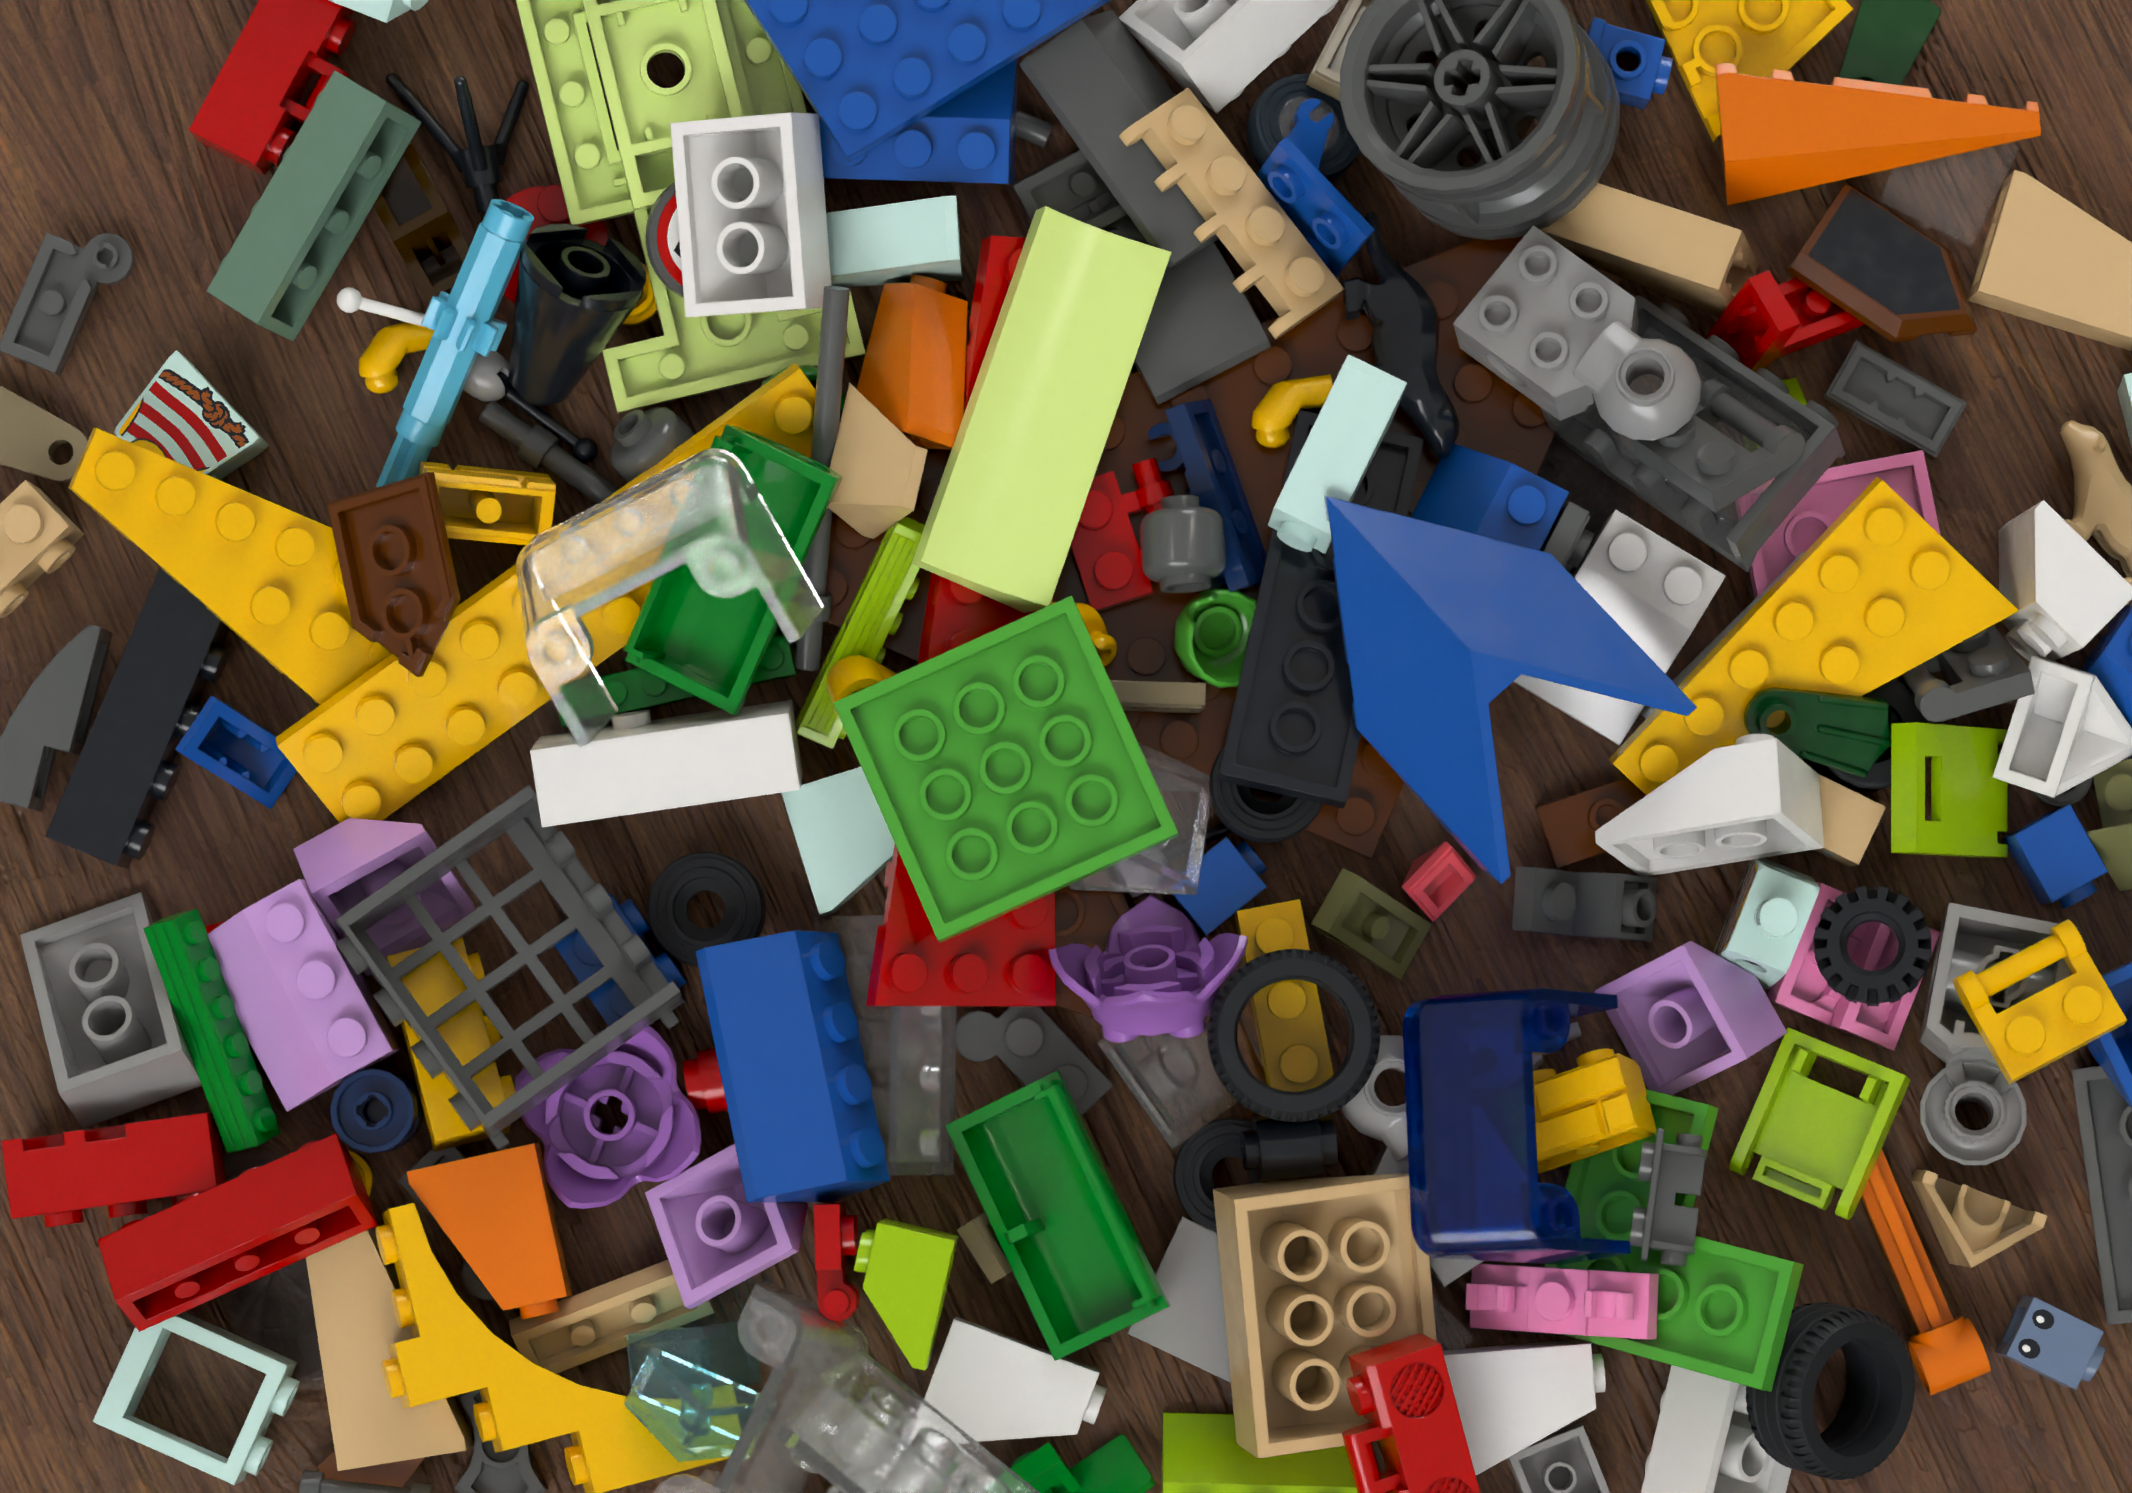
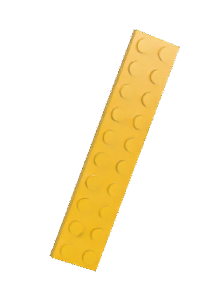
[275,362,840,823]

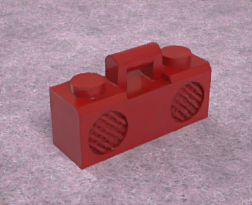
[189,0,356,176]
[1342,1333,1480,1493]

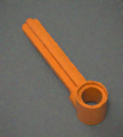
[1861,1149,1991,1396]

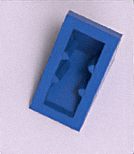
[175,696,297,809]

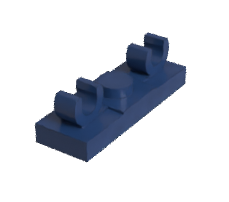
[1148,399,1266,592]

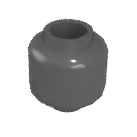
[610,407,695,483]
[1139,495,1226,593]

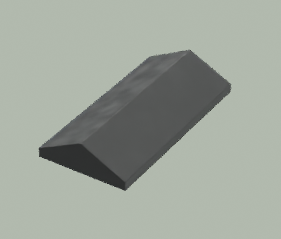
[1019,9,1219,270]
[2072,1066,2132,1325]

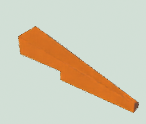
[1715,63,2041,206]

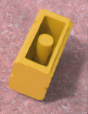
[419,461,556,547]
[1500,1048,1657,1174]

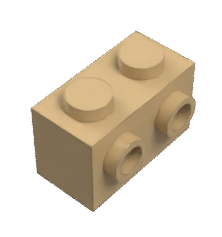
[0,480,84,618]

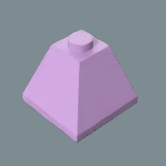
[293,818,477,977]
[1594,941,1787,1095]
[645,1144,808,1309]

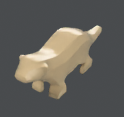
[2060,420,2132,606]

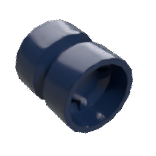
[330,1069,424,1153]

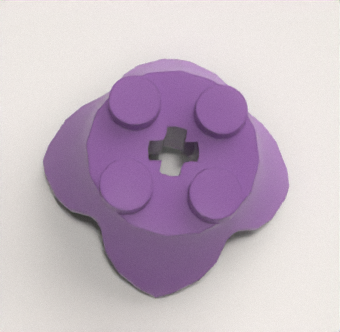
[1048,894,1248,1042]
[515,1025,702,1209]

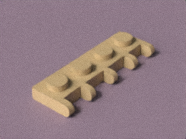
[1119,87,1344,339]

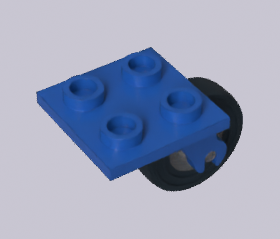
[1247,74,1375,279]

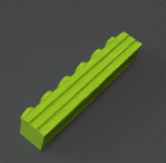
[795,517,925,749]

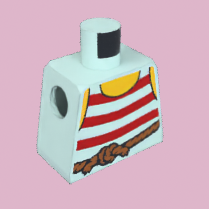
[114,350,269,480]
[1713,858,1820,990]

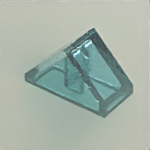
[626,1318,761,1397]
[624,1346,771,1462]

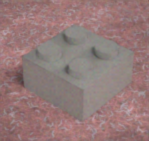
[1507,1423,1610,1493]

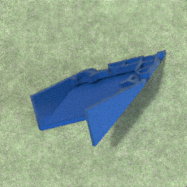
[1324,495,1697,884]

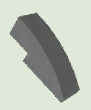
[0,624,113,812]

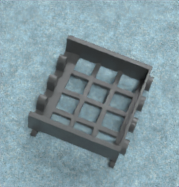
[335,785,682,1150]

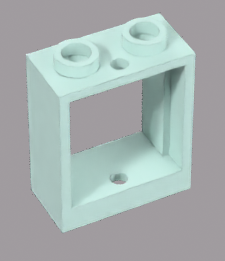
[92,1312,300,1485]

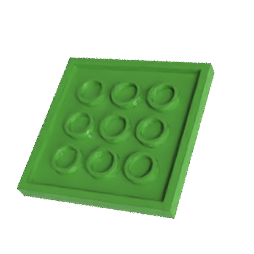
[833,596,1180,943]

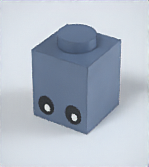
[1995,1294,2105,1390]

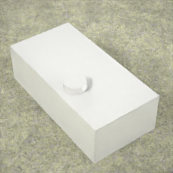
[530,700,803,827]

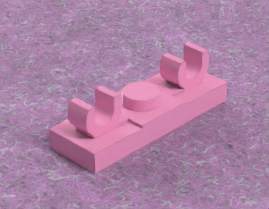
[1465,1263,1659,1340]

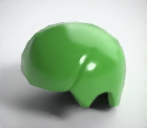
[1174,587,1256,688]

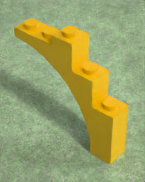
[375,1203,745,1493]

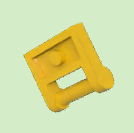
[1953,919,2127,1085]

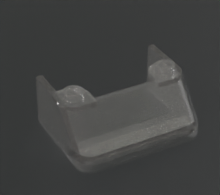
[516,448,825,747]

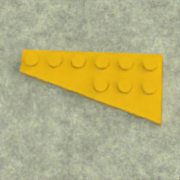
[68,428,392,706]
[1608,477,2019,795]

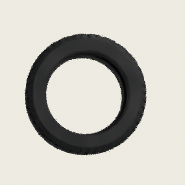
[1207,949,1380,1122]
[1746,1302,1915,1480]

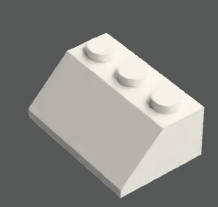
[1119,0,1339,114]
[670,112,832,317]
[1998,500,2132,661]
[1641,1365,1791,1493]

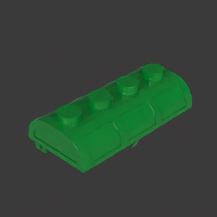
[624,424,842,715]
[945,1070,1171,1361]

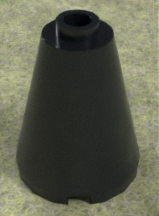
[508,223,646,406]

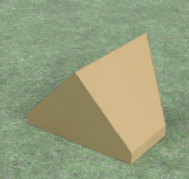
[828,382,928,539]
[1911,1169,2048,1268]

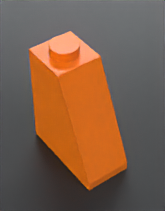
[857,275,968,450]
[407,1143,572,1320]

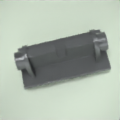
[1629,1128,1708,1267]

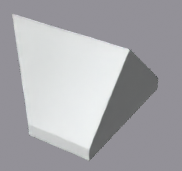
[1993,655,2132,798]

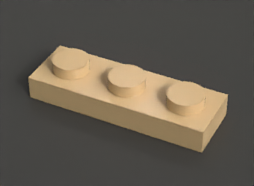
[509,1260,714,1374]

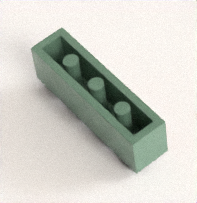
[207,70,421,342]

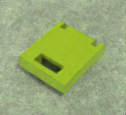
[1891,722,2008,858]
[1729,1027,1911,1220]

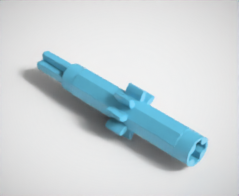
[376,199,534,487]

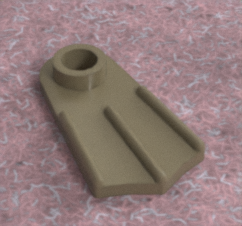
[0,385,88,482]

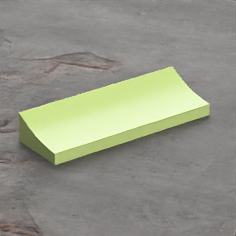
[912,206,1172,613]

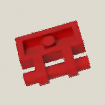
[1070,458,1175,612]
[813,1201,860,1322]

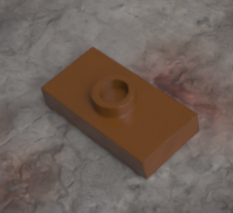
[1535,778,1646,869]

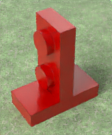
[1704,270,1865,372]

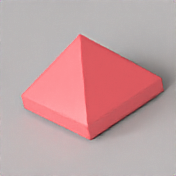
[1401,841,1477,922]

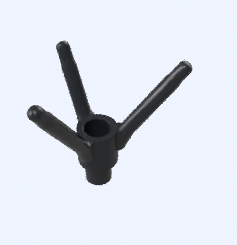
[386,73,529,212]

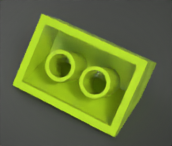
[854,1218,959,1371]
[1161,1412,1358,1493]

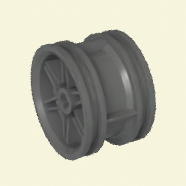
[1340,0,1620,240]

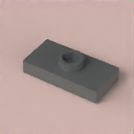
[1822,340,1967,460]

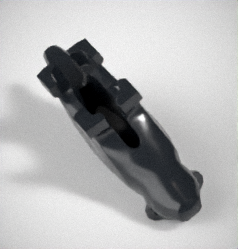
[1343,212,1460,458]

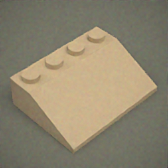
[1213,1172,1437,1458]

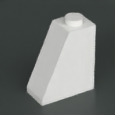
[909,1316,1107,1446]
[1442,1340,1606,1475]

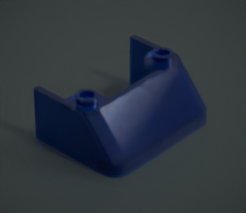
[1403,988,1631,1265]

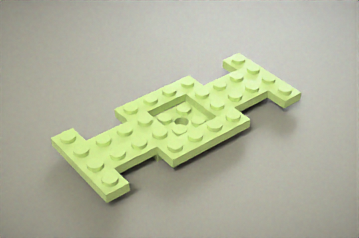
[516,0,865,414]

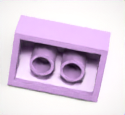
[207,879,402,1112]

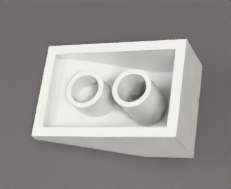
[1513,510,1726,746]
[1595,734,1824,877]

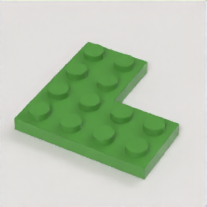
[1545,1089,1804,1392]

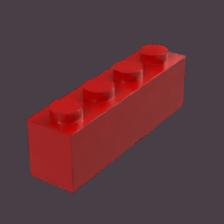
[97,1133,378,1332]

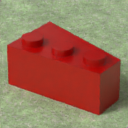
[1,1113,227,1228]

